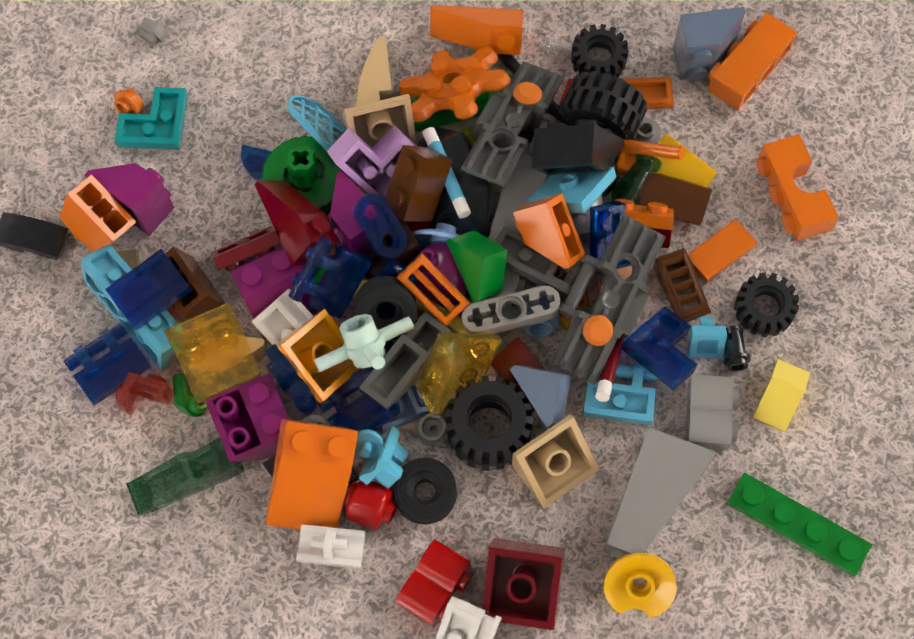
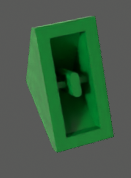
[446,230,507,303]

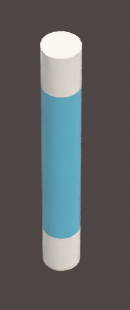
[422,127,471,218]

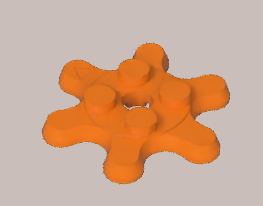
[399,46,511,122]

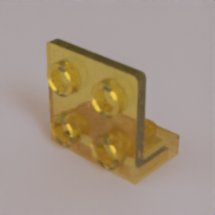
[164,302,261,403]
[416,332,502,414]

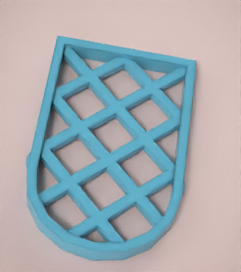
[286,95,346,151]

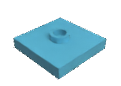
[525,167,617,213]

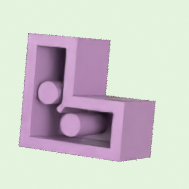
[327,125,416,205]

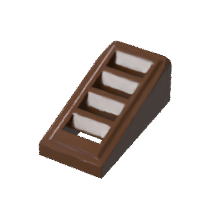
[653,248,711,325]

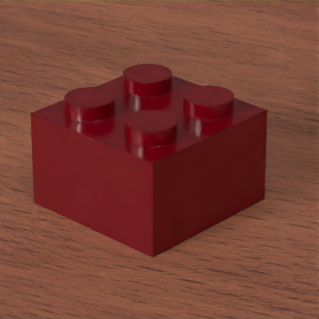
[482,538,565,631]

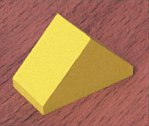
[753,359,810,433]

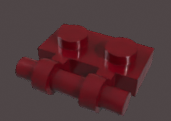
[210,226,281,271]

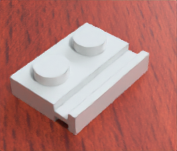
[251,289,313,368]
[436,596,501,639]

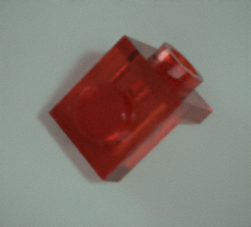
[116,372,173,414]

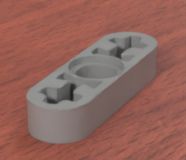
[462,286,561,337]

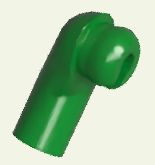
[172,373,208,417]

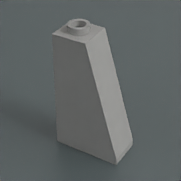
[604,427,716,561]

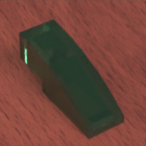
[127,437,245,516]

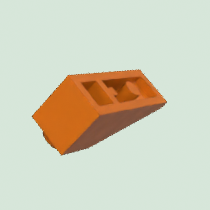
[430,5,524,55]

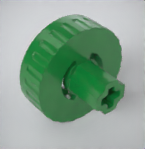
[263,136,342,216]

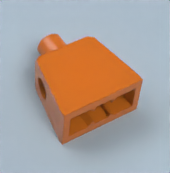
[60,174,136,252]

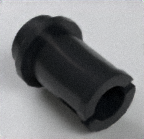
[723,326,751,372]

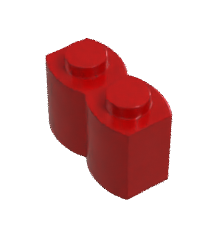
[395,539,473,627]

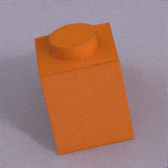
[513,193,585,269]

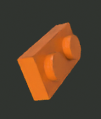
[605,199,674,230]

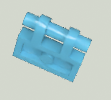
[583,363,657,425]

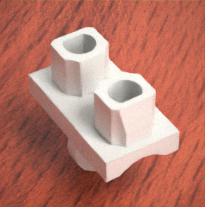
[296,524,366,568]

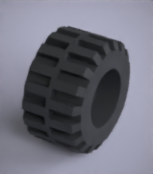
[557,71,647,140]
[445,375,533,471]

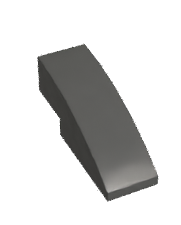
[359,312,453,410]

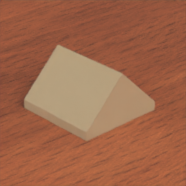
[342,94,417,148]
[512,414,600,509]

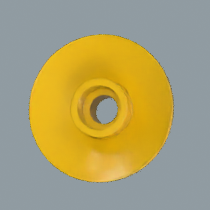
[604,553,677,618]

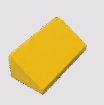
[641,134,717,187]

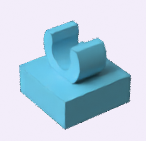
[688,317,727,358]

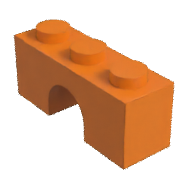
[756,134,839,241]

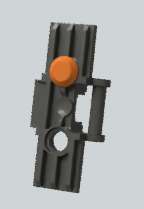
[461,61,564,187]
[552,215,666,385]

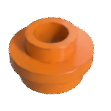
[114,88,144,114]

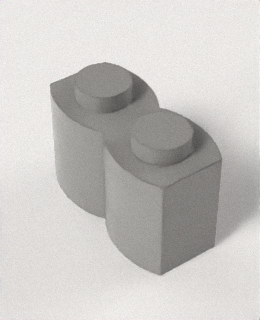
[686,374,739,451]

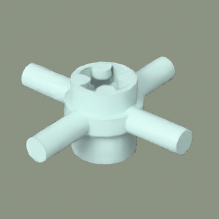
[314,314,414,373]

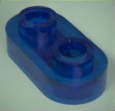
[353,194,407,258]

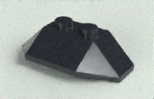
[417,127,491,237]

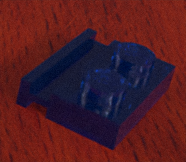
[105,249,192,331]

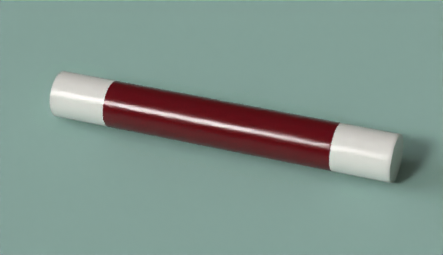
[595,337,625,402]

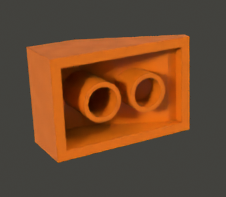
[265,419,358,529]

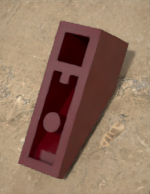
[254,180,338,266]

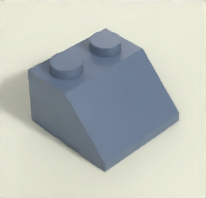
[673,7,745,82]

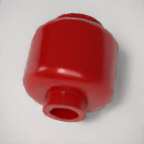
[342,480,397,531]

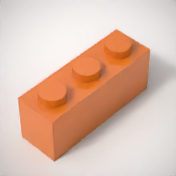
[707,12,798,111]

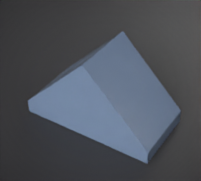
[510,365,572,428]

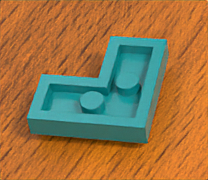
[114,87,188,150]

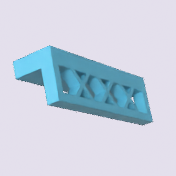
[81,244,189,373]

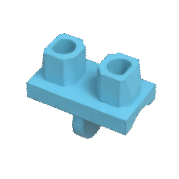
[355,425,408,489]

